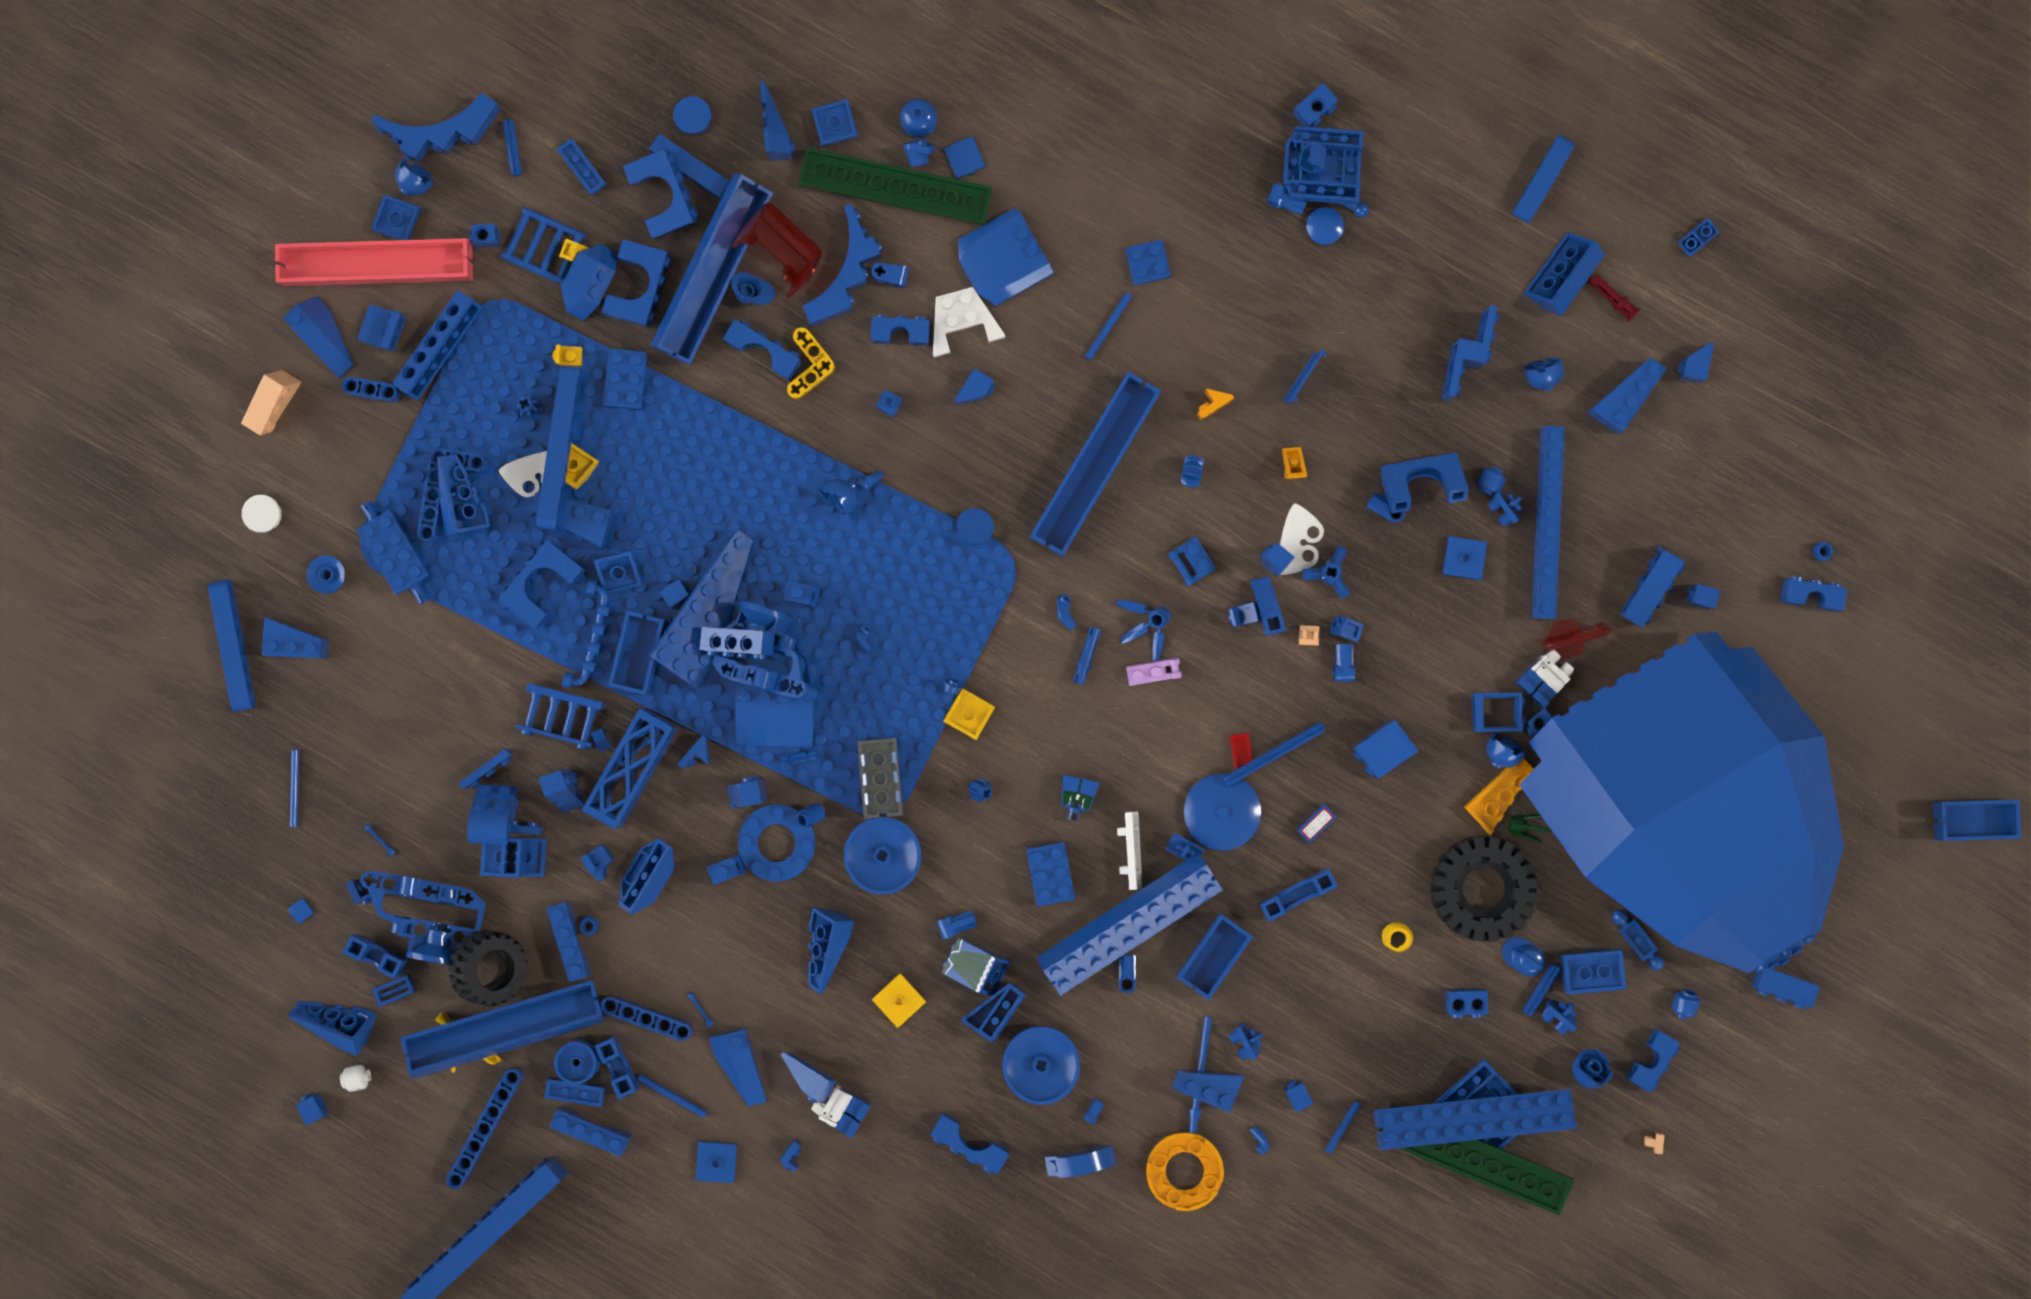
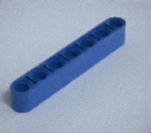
[208,579,255,712]
[446,1066,524,1190]

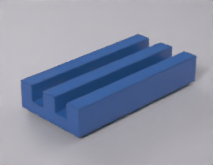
[372,974,416,1007]

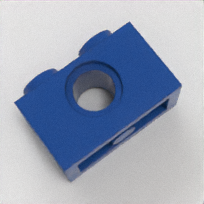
[1293,83,1338,127]

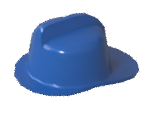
[731,272,776,305]
[1502,937,1546,976]

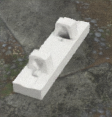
[1117,811,1142,890]

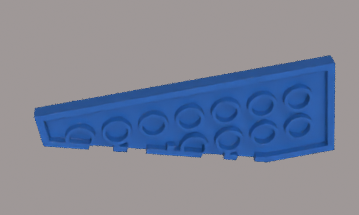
[649,529,753,688]

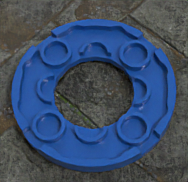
[738,804,816,882]

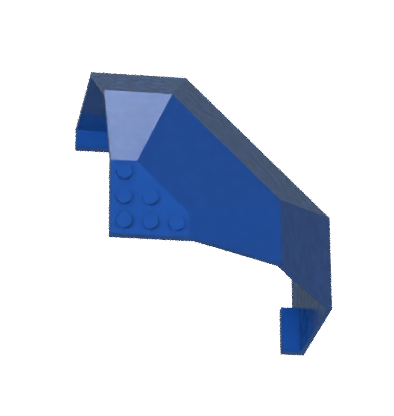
[1519,632,1844,973]

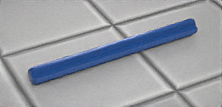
[1223,723,1325,786]

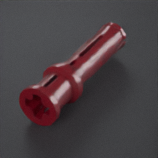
[1588,273,1641,322]

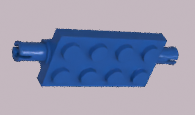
[356,501,431,605]

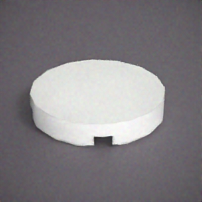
[242,495,281,533]

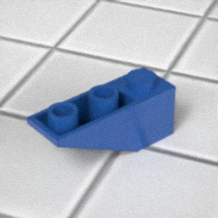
[1250,576,1286,636]

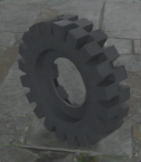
[1430,836,1539,942]

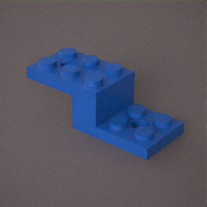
[1441,305,1499,402]

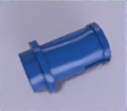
[1084,1098,1105,1125]

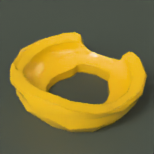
[1382,922,1413,952]

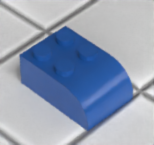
[467,784,519,845]

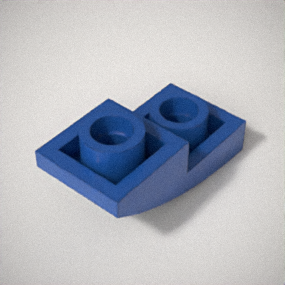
[1677,218,1720,257]

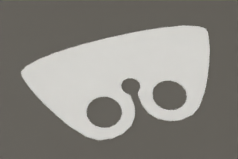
[499,451,547,497]
[1280,504,1324,575]

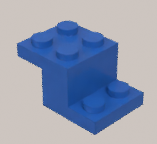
[480,836,547,878]

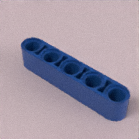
[648,134,730,200]
[1512,134,1576,224]
[601,995,694,1041]

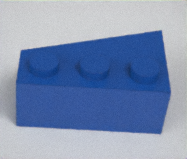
[726,776,768,808]
[961,983,1028,1042]
[1172,1069,1244,1113]

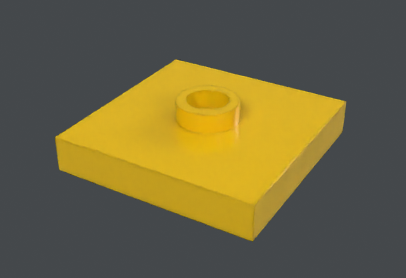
[943,688,995,740]
[872,973,926,1028]

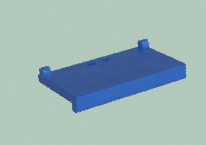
[1283,349,1327,405]

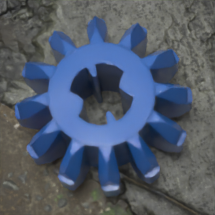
[1181,455,1204,488]

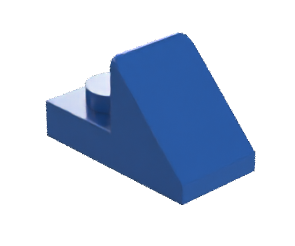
[678,735,710,769]

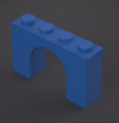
[623,149,698,239]
[602,239,671,328]
[1380,452,1469,514]
[499,540,586,630]

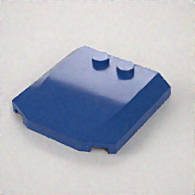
[1283,126,1364,205]
[958,207,1054,307]
[1433,1059,1518,1148]

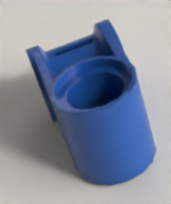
[871,262,909,288]

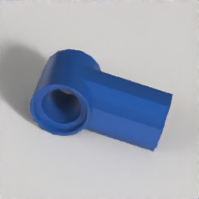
[1267,184,1307,215]
[1366,492,1405,524]
[1334,644,1355,682]
[936,910,977,940]
[1118,955,1136,993]

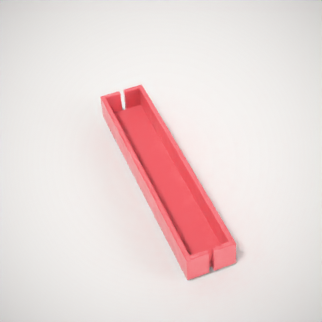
[275,238,473,287]

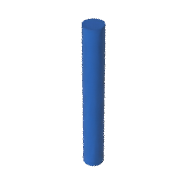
[1325,1101,1361,1154]

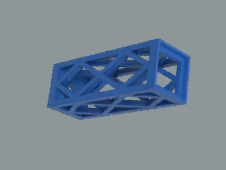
[582,709,679,829]

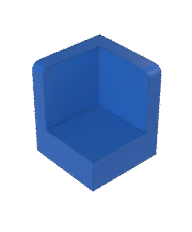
[659,579,689,609]

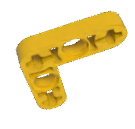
[787,327,835,399]

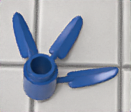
[1116,600,1171,661]

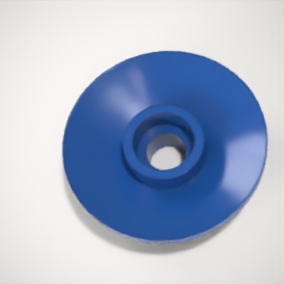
[307,555,345,594]

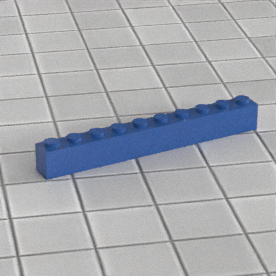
[1531,426,1565,620]

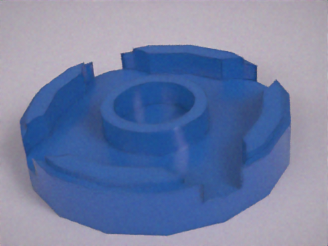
[673,96,712,135]
[956,508,994,545]

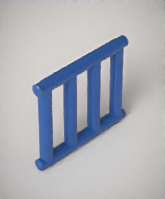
[501,207,587,284]

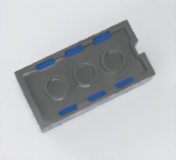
[857,738,904,819]

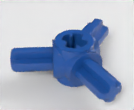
[1302,546,1350,599]

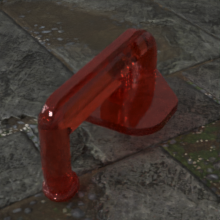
[1543,619,1611,659]

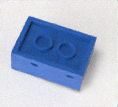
[1560,948,1626,995]

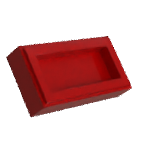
[1229,733,1253,771]

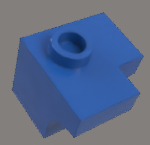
[581,844,615,882]

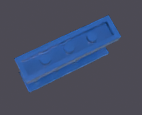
[516,683,606,750]

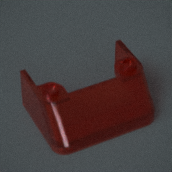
[732,202,822,298]

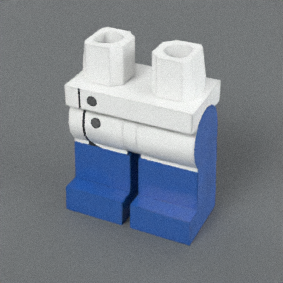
[1514,650,1574,708]
[811,1085,871,1139]

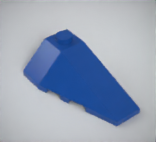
[709,1027,767,1107]

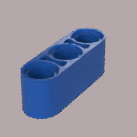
[342,377,401,403]

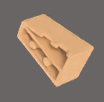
[241,370,302,436]

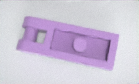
[1126,657,1182,686]

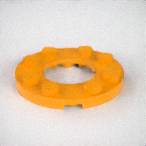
[1146,1132,1224,1211]

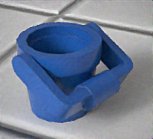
[902,139,936,167]

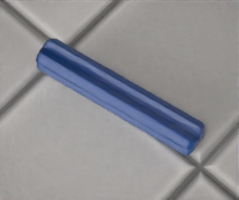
[503,119,522,176]
[1522,964,1561,1016]

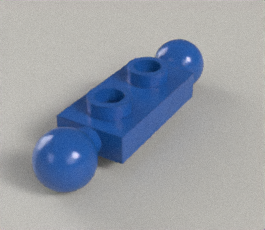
[1612,909,1664,970]

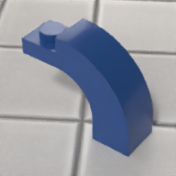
[1045,1145,1116,1178]

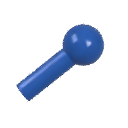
[1338,202,1369,218]

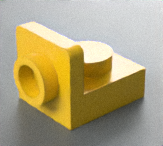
[553,344,583,367]

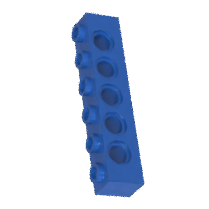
[392,290,483,401]

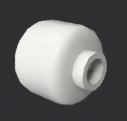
[340,1065,371,1092]

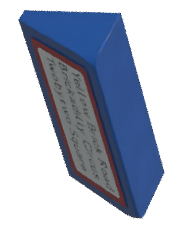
[1296,804,1337,844]

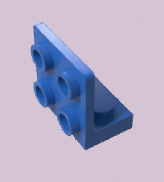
[358,304,406,352]

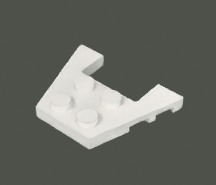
[933,287,1005,358]

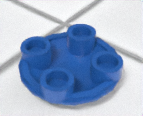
[1306,207,1344,246]

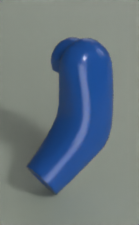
[1057,594,1077,631]

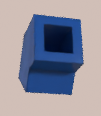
[591,728,611,752]

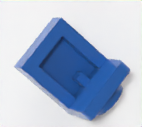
[1228,602,1261,627]

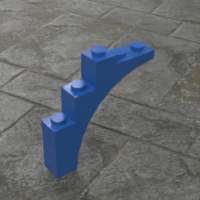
[371,93,501,163]
[802,204,883,327]

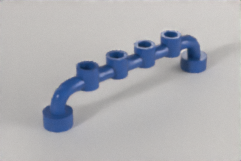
[562,579,612,689]

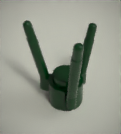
[1509,814,1553,844]

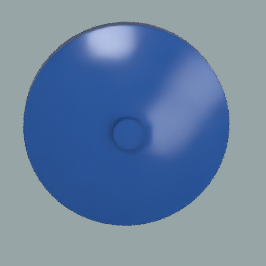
[1184,774,1261,851]
[844,817,921,894]
[1003,1026,1080,1105]

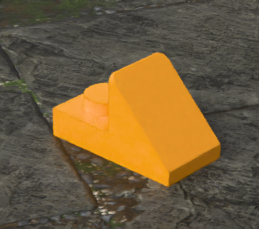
[1197,389,1234,421]
[1282,447,1307,479]

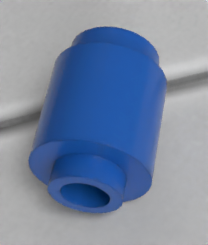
[796,803,825,827]

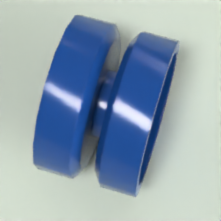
[554,1038,601,1085]

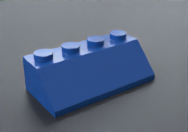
[1524,232,1605,316]

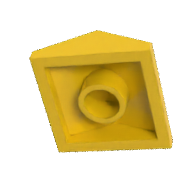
[565,443,599,489]

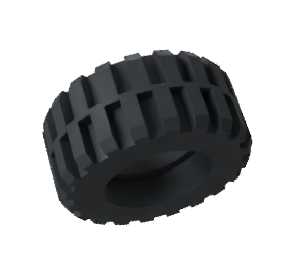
[448,930,528,1007]

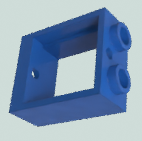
[1471,693,1525,732]

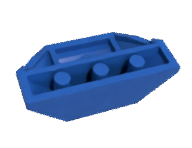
[561,244,618,321]
[618,838,674,915]

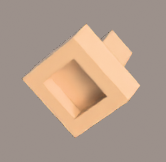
[1298,625,1319,646]
[1644,1131,1664,1154]

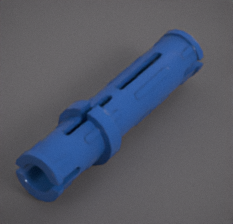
[1073,627,1101,685]

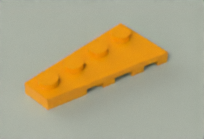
[1464,757,1534,836]

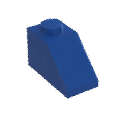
[1677,342,1714,383]
[954,369,995,405]

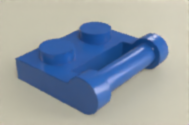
[1167,537,1216,587]

